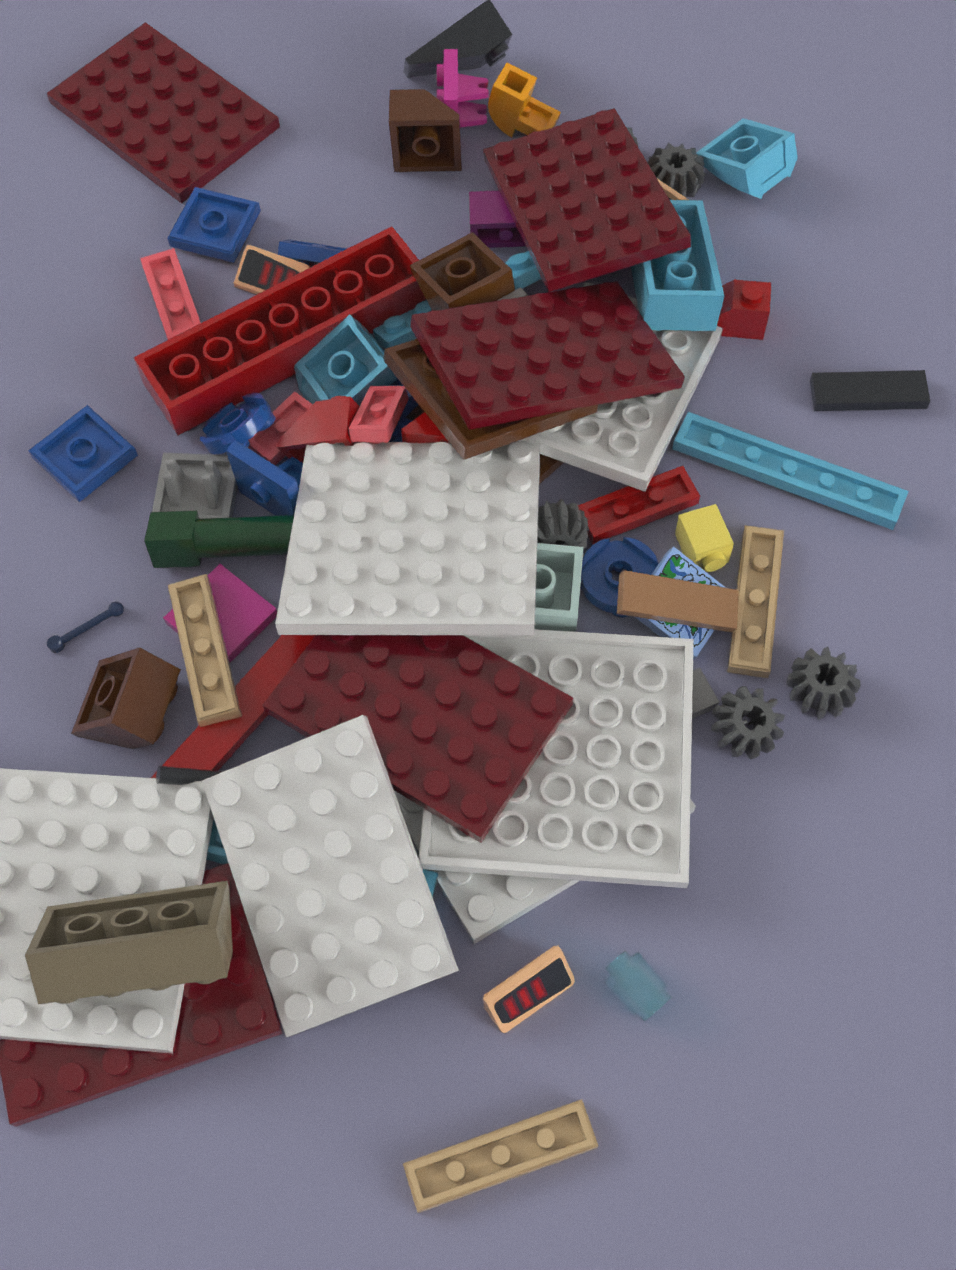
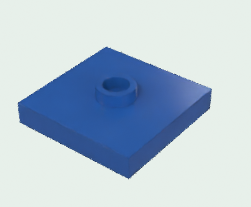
[167,187,261,263]
[28,405,138,502]
[226,441,299,516]

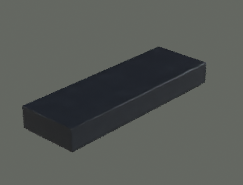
[810,370,930,411]

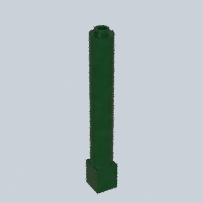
[144,510,294,568]

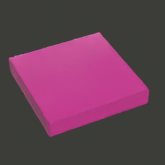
[163,564,277,663]

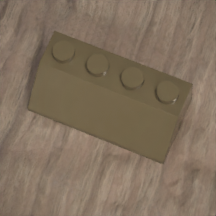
[25,881,233,1004]

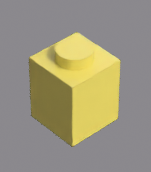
[675,504,734,572]

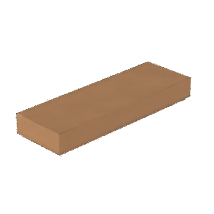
[617,570,739,632]

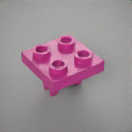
[436,49,489,128]

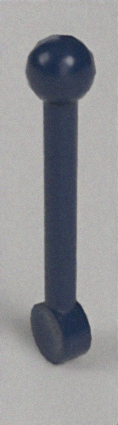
[47,601,124,653]

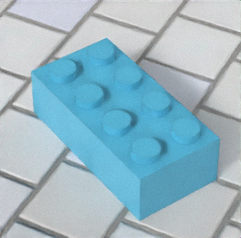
[631,200,724,331]

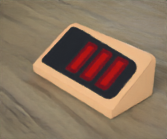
[233,245,310,295]
[483,945,575,1033]

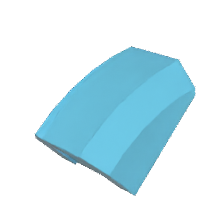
[696,118,798,199]
[294,314,398,406]

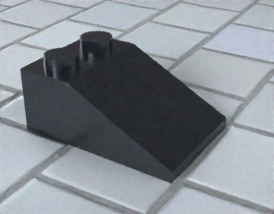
[404,0,512,78]

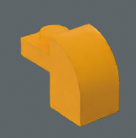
[488,62,561,138]

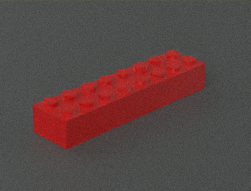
[133,226,426,436]

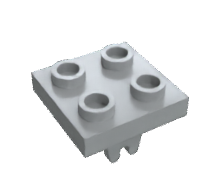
[152,453,238,519]

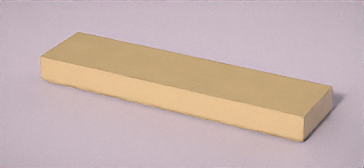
[727,525,784,678]
[168,574,242,727]
[403,1099,599,1213]

